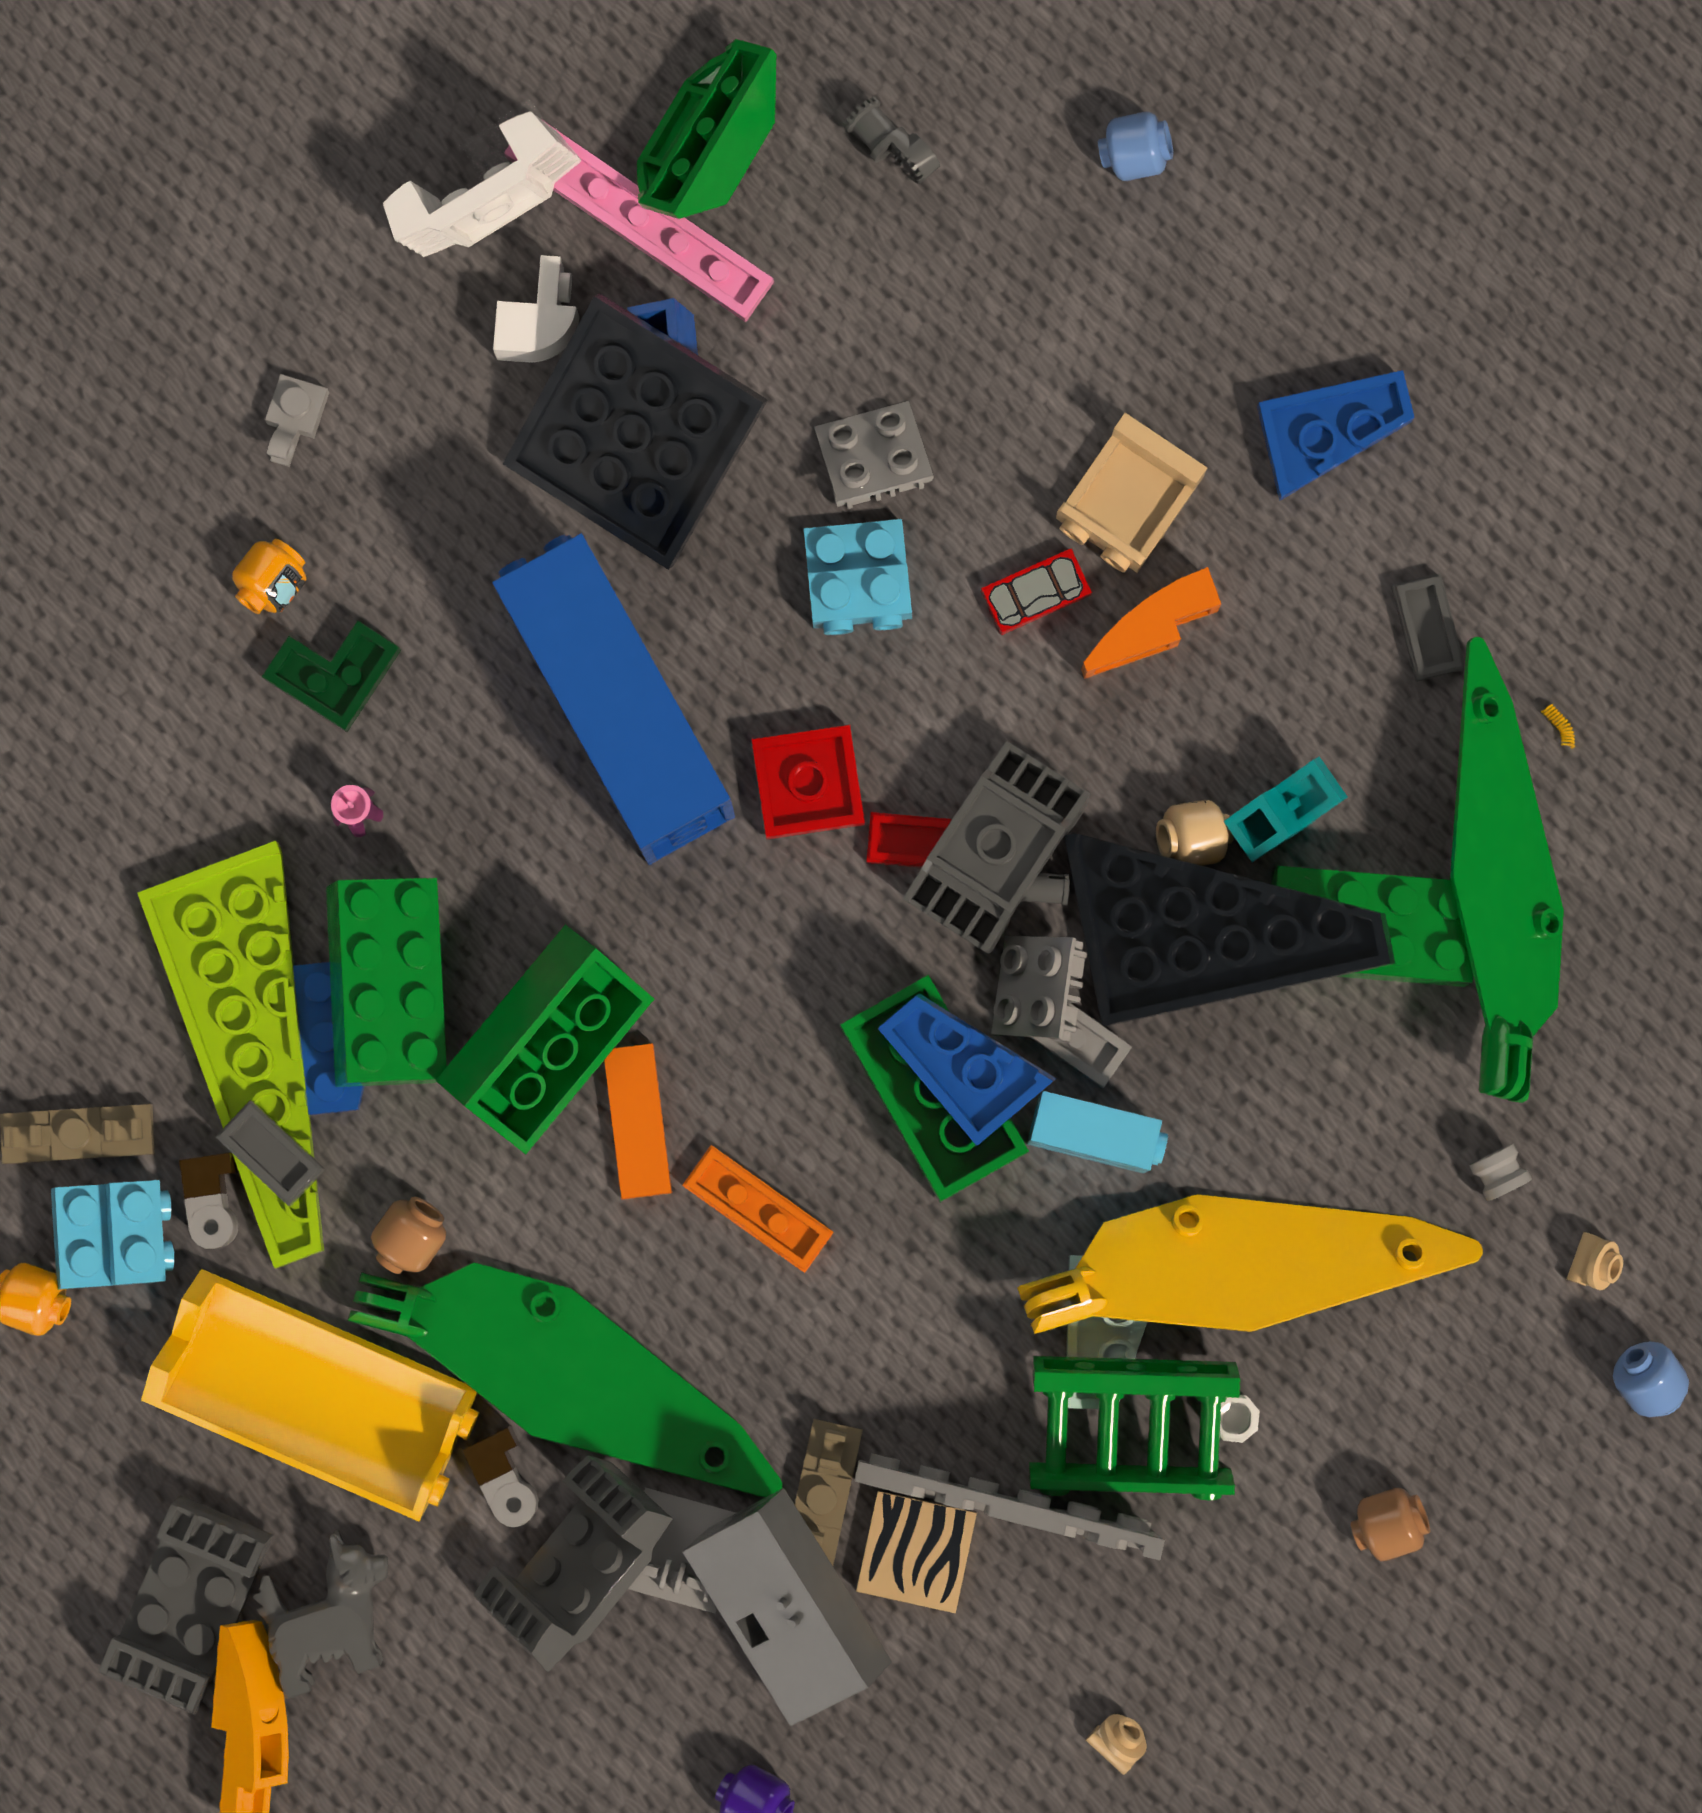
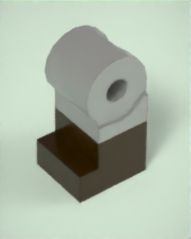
[179,1153,239,1249]
[462,1425,539,1527]

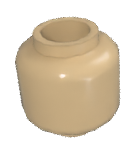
[1156,800,1234,866]

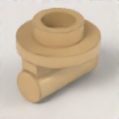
[1567,1232,1623,1290]
[1085,1714,1147,1775]

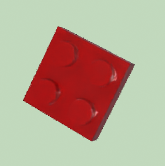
[751,725,865,840]

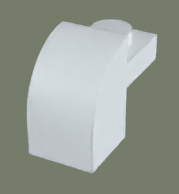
[493,255,579,362]

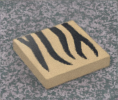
[856,1491,977,1613]

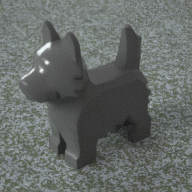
[253,1529,388,1700]

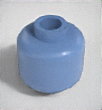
[1098,112,1173,181]
[1613,1341,1689,1417]

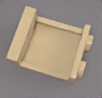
[1056,413,1207,573]

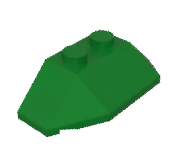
[637,39,777,219]

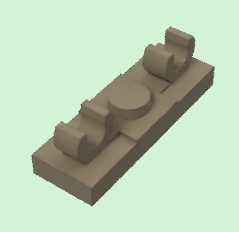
[0,1104,155,1164]
[795,1419,863,1566]

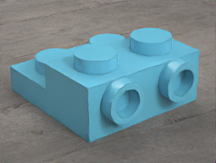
[804,519,912,635]
[51,1180,174,1290]

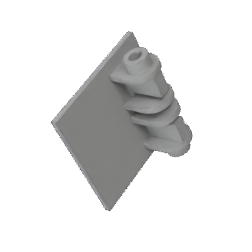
[814,401,934,509]
[991,936,1087,1042]
[628,1487,736,1613]

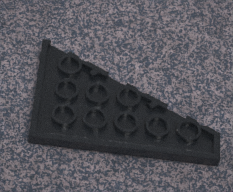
[1064,833,1396,1026]

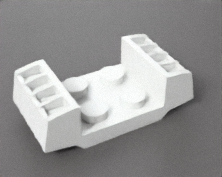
[383,111,581,257]

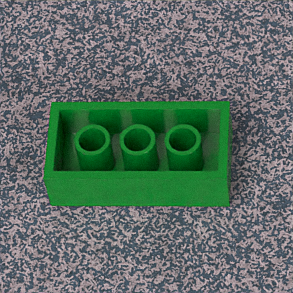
[1271,866,1473,987]
[326,878,447,1087]
[435,924,654,1155]
[840,975,1029,1203]

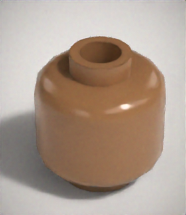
[371,1197,446,1274]
[1351,1488,1431,1561]

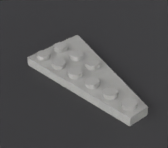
[854,1453,1165,1560]

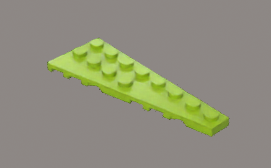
[137,841,324,1269]

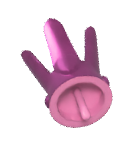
[331,785,383,837]

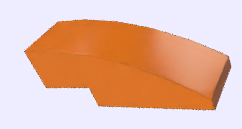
[1081,567,1221,679]

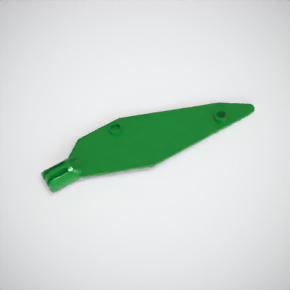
[1450,637,1564,1103]
[347,1263,782,1498]

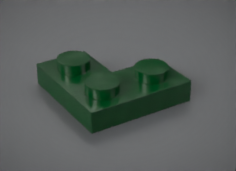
[262,621,401,732]

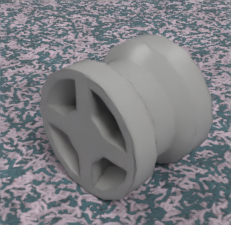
[1469,1143,1532,1202]

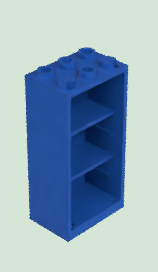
[492,533,735,865]

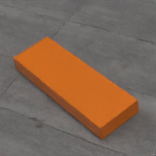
[604,1043,672,1200]
[682,1145,834,1273]

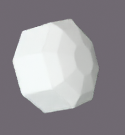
[1220,1395,1260,1443]

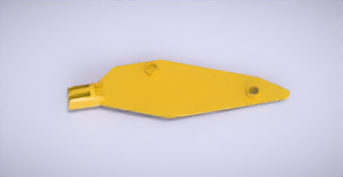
[1017,1194,1483,1334]

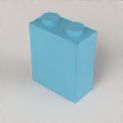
[1027,1091,1168,1174]

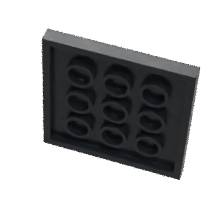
[503,293,768,570]

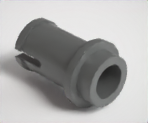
[1018,873,1069,906]

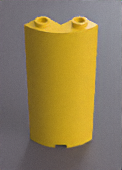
[141,1269,479,1522]

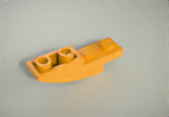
[211,1620,289,1813]

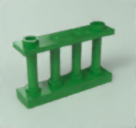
[1029,1356,1240,1500]

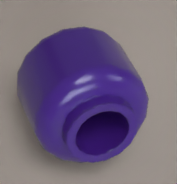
[715,1764,795,1813]

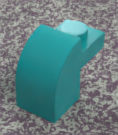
[1224,756,1348,862]

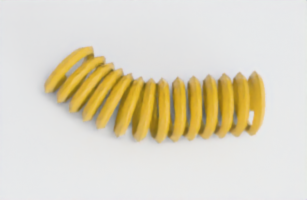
[1541,704,1575,749]

